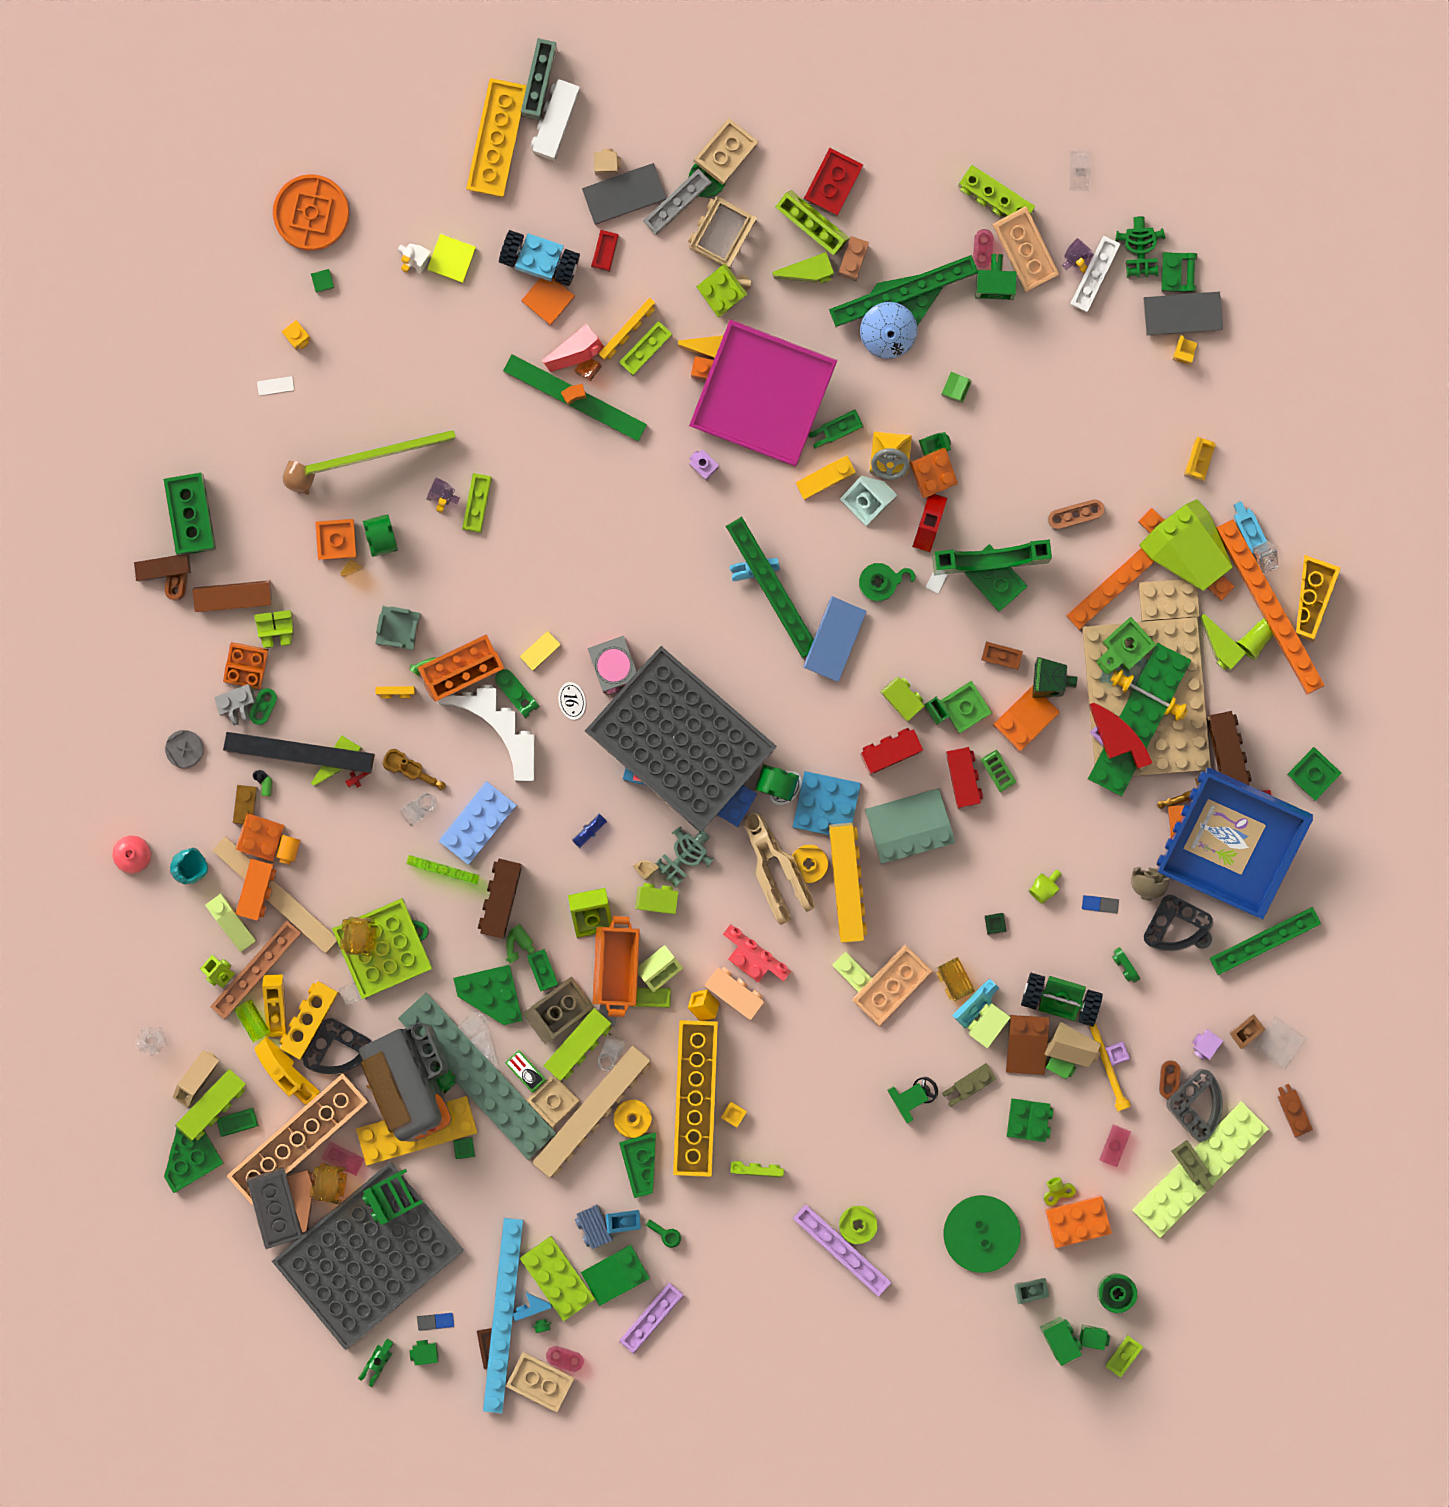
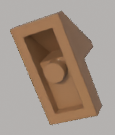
[1229,1014,1265,1049]

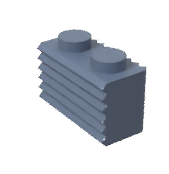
[575,1204,613,1249]

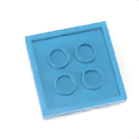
[792,771,861,835]

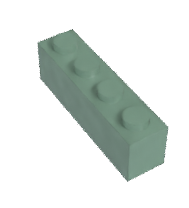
[521,38,557,120]

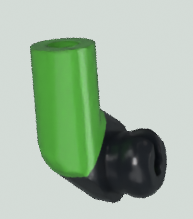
[253,770,272,796]

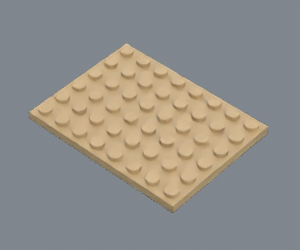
[1082,617,1211,777]

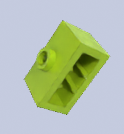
[880,677,924,721]
[635,883,678,914]

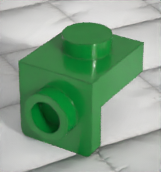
[919,432,951,456]

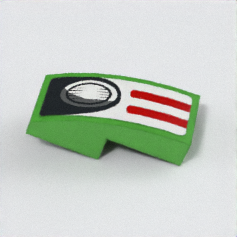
[505,1050,547,1093]

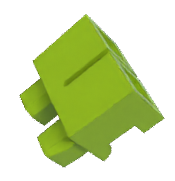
[254,610,294,648]

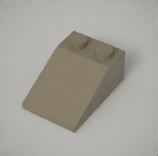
[522,976,594,1044]

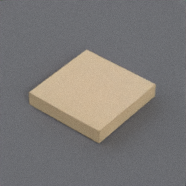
[526,1075,580,1128]

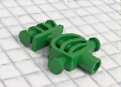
[1115,216,1165,278]

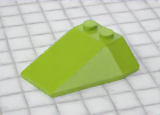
[1139,499,1233,591]

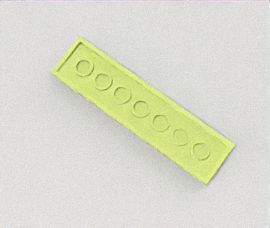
[1132,1102,1268,1238]

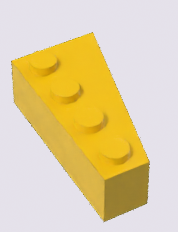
[1296,555,1341,642]

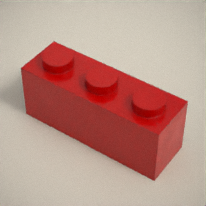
[946,747,983,809]

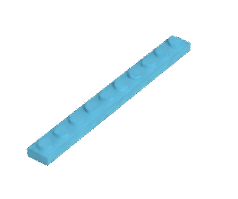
[483,1218,523,1413]

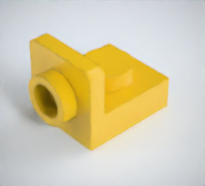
[281,320,311,350]

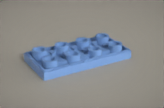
[803,596,867,682]

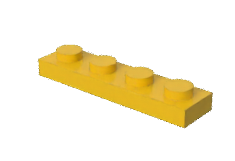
[598,297,655,361]

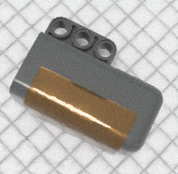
[359,1023,452,1142]

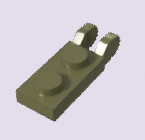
[942,1063,996,1107]

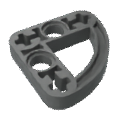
[1166,1069,1223,1141]

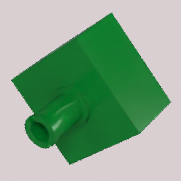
[975,254,1017,300]

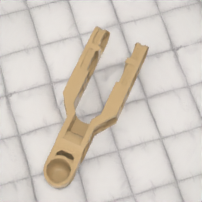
[744,813,815,925]

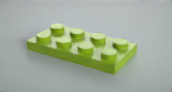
[519,1236,595,1321]

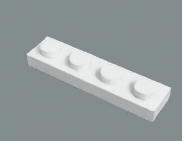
[1070,235,1120,313]

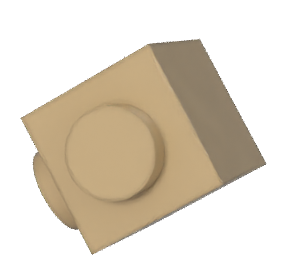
[594,149,621,174]

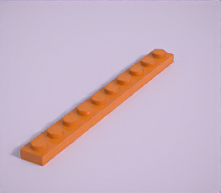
[1216,519,1325,695]

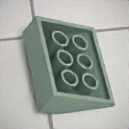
[865,788,955,864]

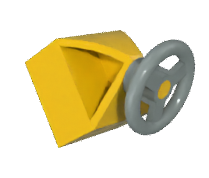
[869,432,912,480]

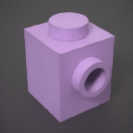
[689,449,719,481]
[1192,1029,1223,1060]

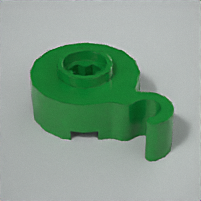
[859,563,915,602]

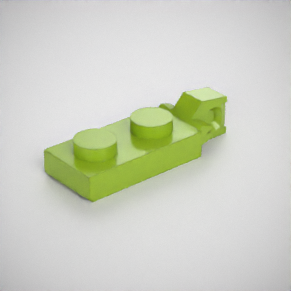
[730,1161,784,1178]

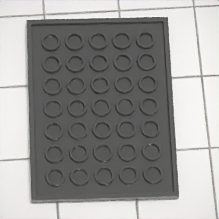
[585,646,777,833]
[272,1162,464,1350]

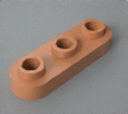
[1048,499,1104,529]

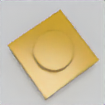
[721,1102,747,1128]

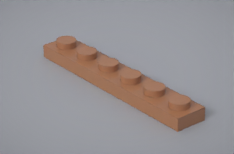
[210,920,301,1019]

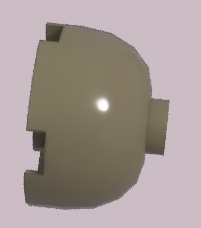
[1131,867,1170,901]

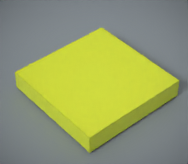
[427,234,476,283]

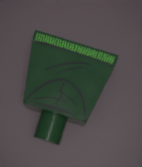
[1032,657,1077,698]

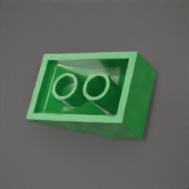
[581,1244,650,1306]

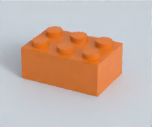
[1045,1195,1112,1248]

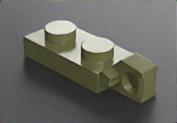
[1171,1140,1213,1191]

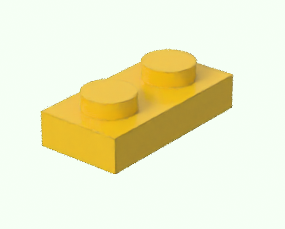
[375,686,415,699]

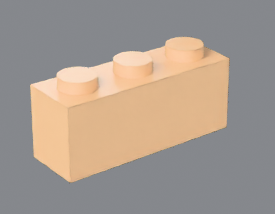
[704,967,764,1020]

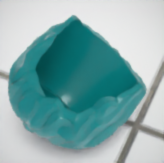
[170,848,209,885]

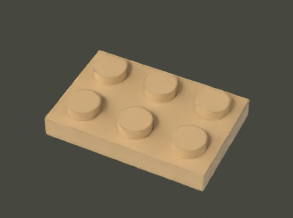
[693,118,759,185]
[1138,579,1199,621]
[505,1351,575,1413]

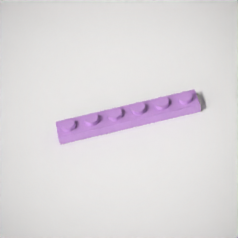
[793,1204,892,1297]

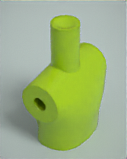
[1029,869,1062,904]

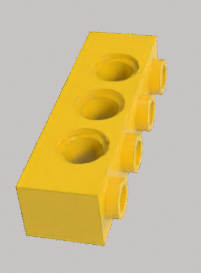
[279,981,339,1060]

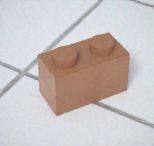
[838,236,869,281]

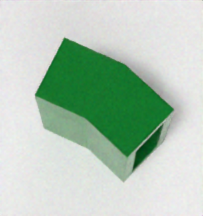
[924,696,950,725]

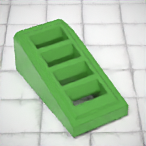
[980,750,1017,792]

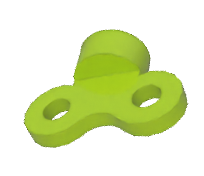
[1043,1177,1076,1206]

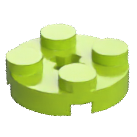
[839,1205,877,1244]

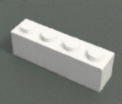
[531,79,580,161]

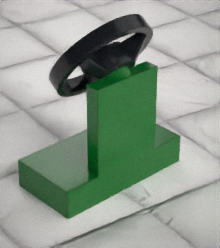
[887,1077,938,1123]

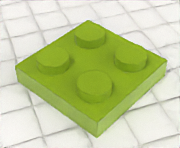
[696,264,748,317]

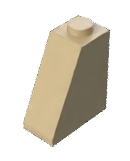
[1044,1022,1101,1067]
[172,1050,219,1108]

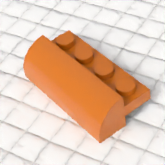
[417,634,504,702]

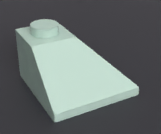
[840,476,898,526]

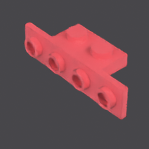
[723,924,791,982]

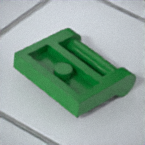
[1161,252,1197,292]

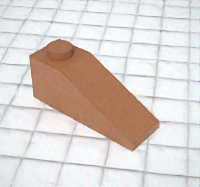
[286,1169,316,1232]

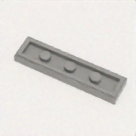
[643,169,712,235]

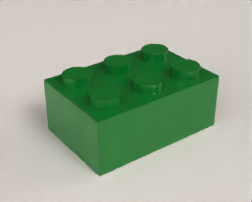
[1040,1317,1083,1366]

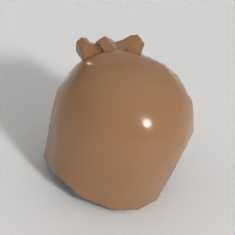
[283,461,315,495]

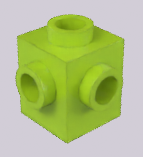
[200,955,235,988]

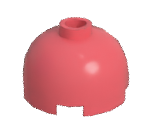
[112,835,152,874]

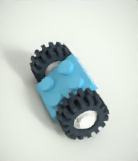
[498,230,580,286]

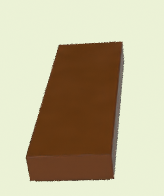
[134,553,191,582]

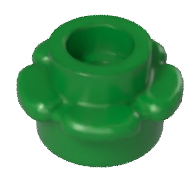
[533,1319,551,1333]

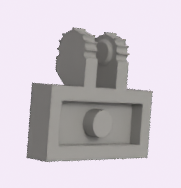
[214,684,256,726]

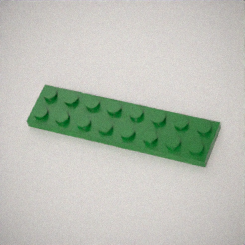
[1087,642,1191,797]

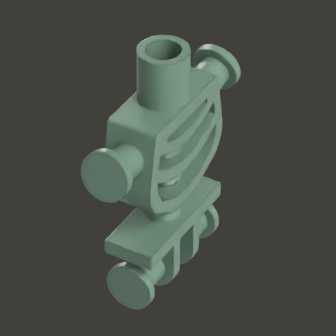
[655,826,714,888]

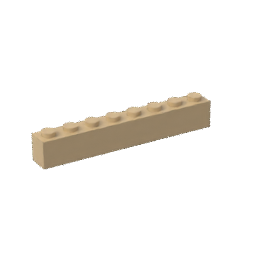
[532,1045,651,1178]

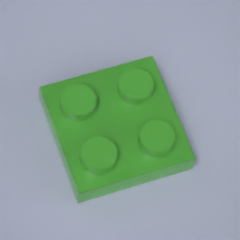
[940,681,992,734]

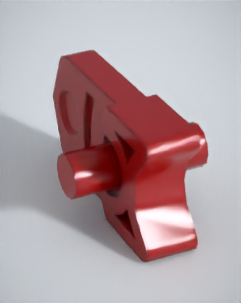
[345,771,371,788]

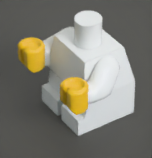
[398,243,431,274]

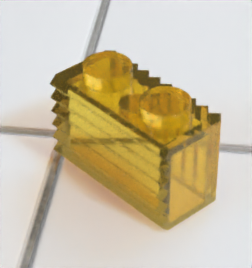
[935,957,975,1002]

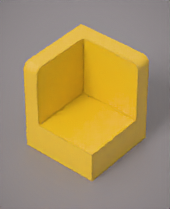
[1172,335,1197,365]
[688,989,720,1021]

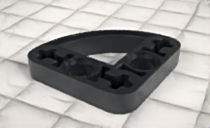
[1144,895,1214,951]
[303,1018,372,1074]

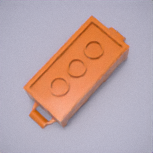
[592,916,640,1017]

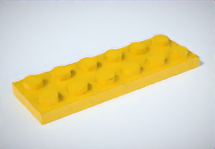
[466,78,527,198]
[356,1096,478,1166]

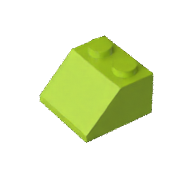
[568,888,612,938]

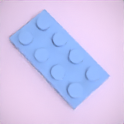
[439,781,517,865]

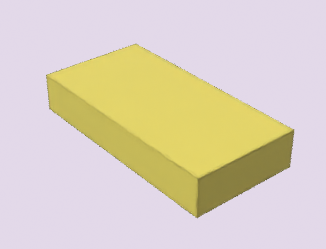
[520,631,561,671]

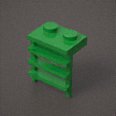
[362,1168,424,1225]

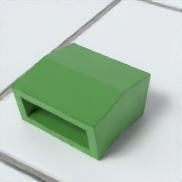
[941,372,972,403]

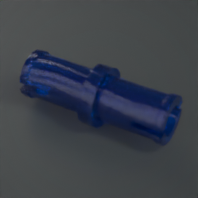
[572,813,607,848]

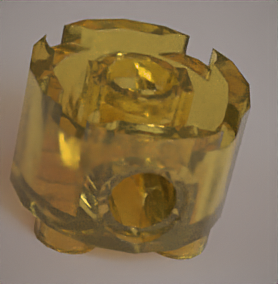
[340,916,376,956]
[310,1163,347,1205]

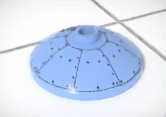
[860,302,917,359]

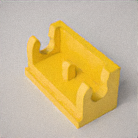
[1184,436,1216,481]

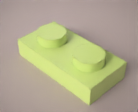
[832,952,872,992]

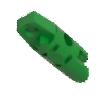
[358,1338,394,1388]

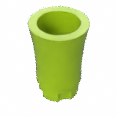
[1236,618,1274,660]

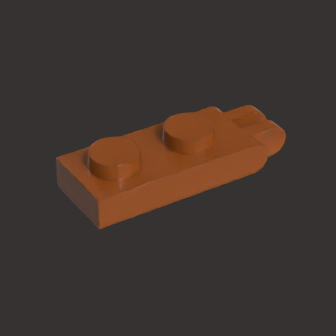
[1277,1084,1313,1138]

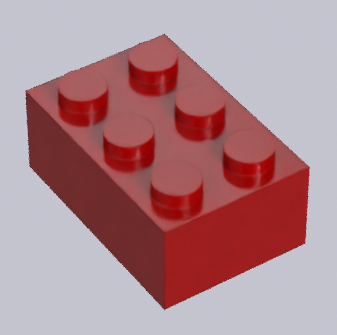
[860,728,923,775]

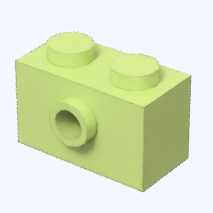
[638,945,683,992]
[968,1002,1011,1048]

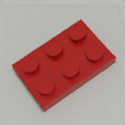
[804,147,864,216]

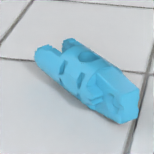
[729,558,780,582]

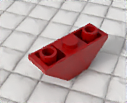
[912,494,947,553]

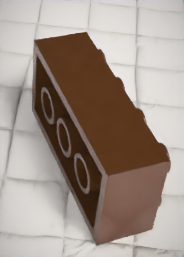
[1206,711,1252,786]
[478,858,523,939]

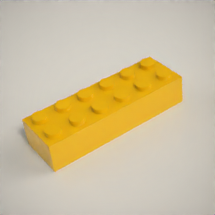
[829,822,867,943]

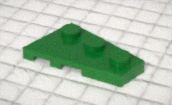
[619,1132,656,1198]

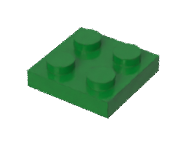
[1287,747,1341,801]

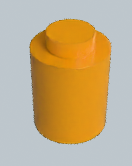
[276,835,301,865]

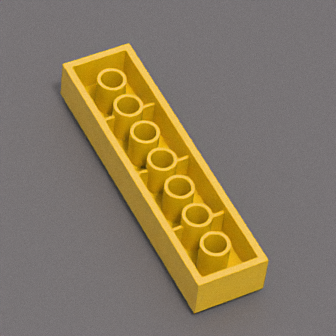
[673,1020,718,1177]

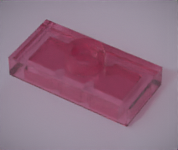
[1099,1124,1131,1167]

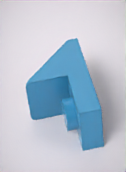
[606,1210,641,1233]
[513,1292,552,1321]

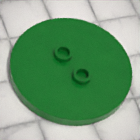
[943,1195,1021,1273]

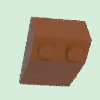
[1006,1015,1049,1075]

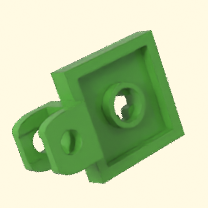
[1097,617,1156,674]

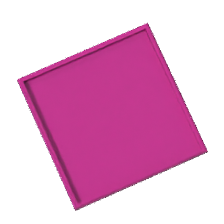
[689,319,837,466]

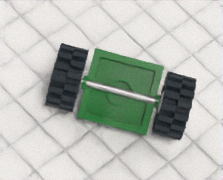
[1021,972,1103,1027]

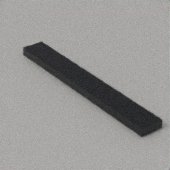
[223,732,375,773]

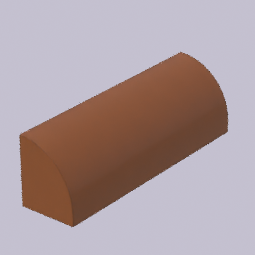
[192,580,272,612]

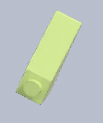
[205,894,256,952]

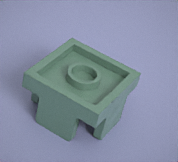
[375,606,421,651]

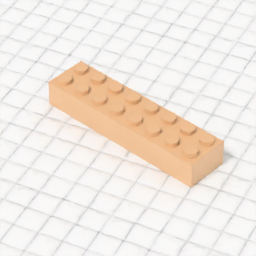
[227,1073,370,1205]

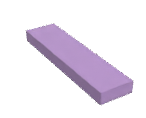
[619,1282,684,1354]

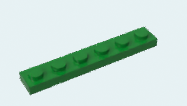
[1209,907,1321,975]

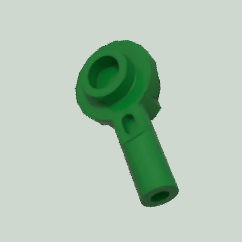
[645,1219,681,1248]

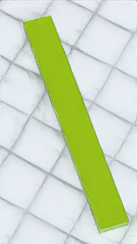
[304,430,456,476]

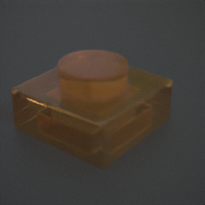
[574,358,602,381]

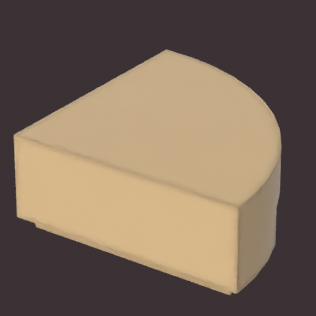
[633,860,659,880]

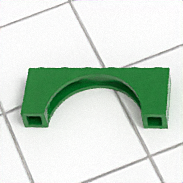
[932,539,1052,576]

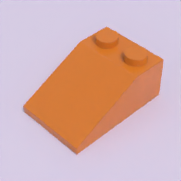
[992,686,1060,752]

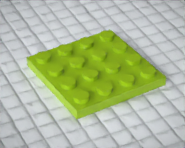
[332,898,433,999]

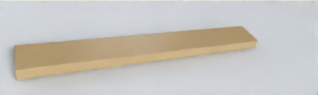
[212,836,337,954]

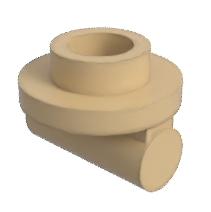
[735,274,751,292]

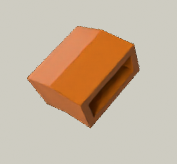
[561,383,586,405]

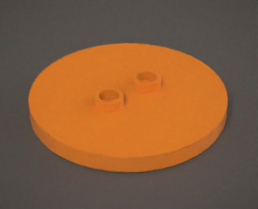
[273,174,349,251]

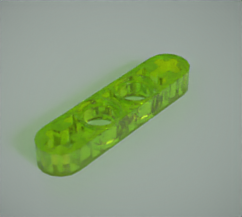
[406,855,480,885]

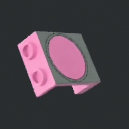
[587,636,637,695]

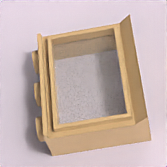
[688,196,757,269]

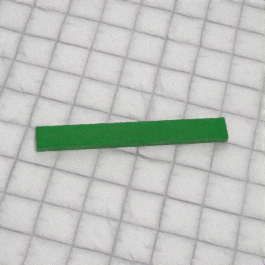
[829,255,978,328]
[503,354,647,442]
[725,516,814,658]

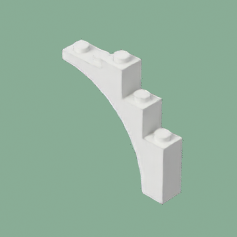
[438,685,535,782]

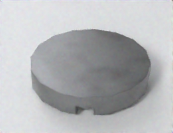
[165,730,204,768]

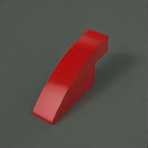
[1089,703,1152,769]

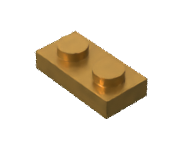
[233,785,257,824]

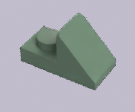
[1014,1278,1049,1304]

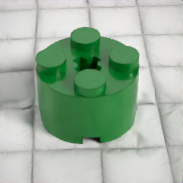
[363,514,398,557]
[755,764,799,801]
[1097,1273,1137,1313]

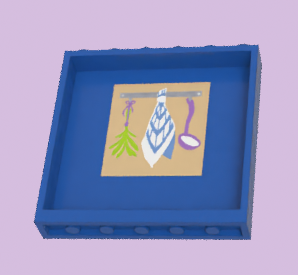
[1156,767,1313,919]

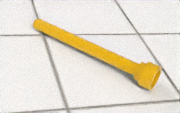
[1089,1023,1131,1112]

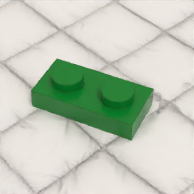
[527,949,558,992]

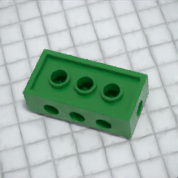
[163,472,216,555]

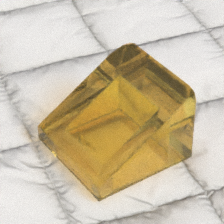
[340,559,364,578]

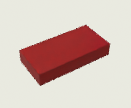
[591,230,619,272]

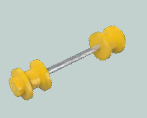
[1110,669,1188,721]

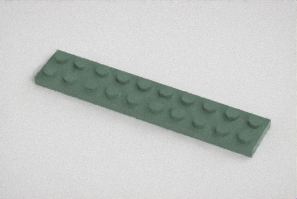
[398,992,557,1160]

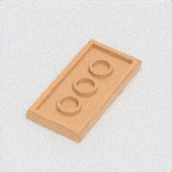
[992,206,1059,292]
[852,944,933,1027]

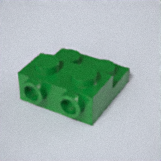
[1006,1098,1053,1142]

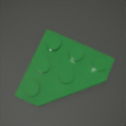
[871,274,943,326]
[453,965,523,1025]
[164,1128,224,1193]

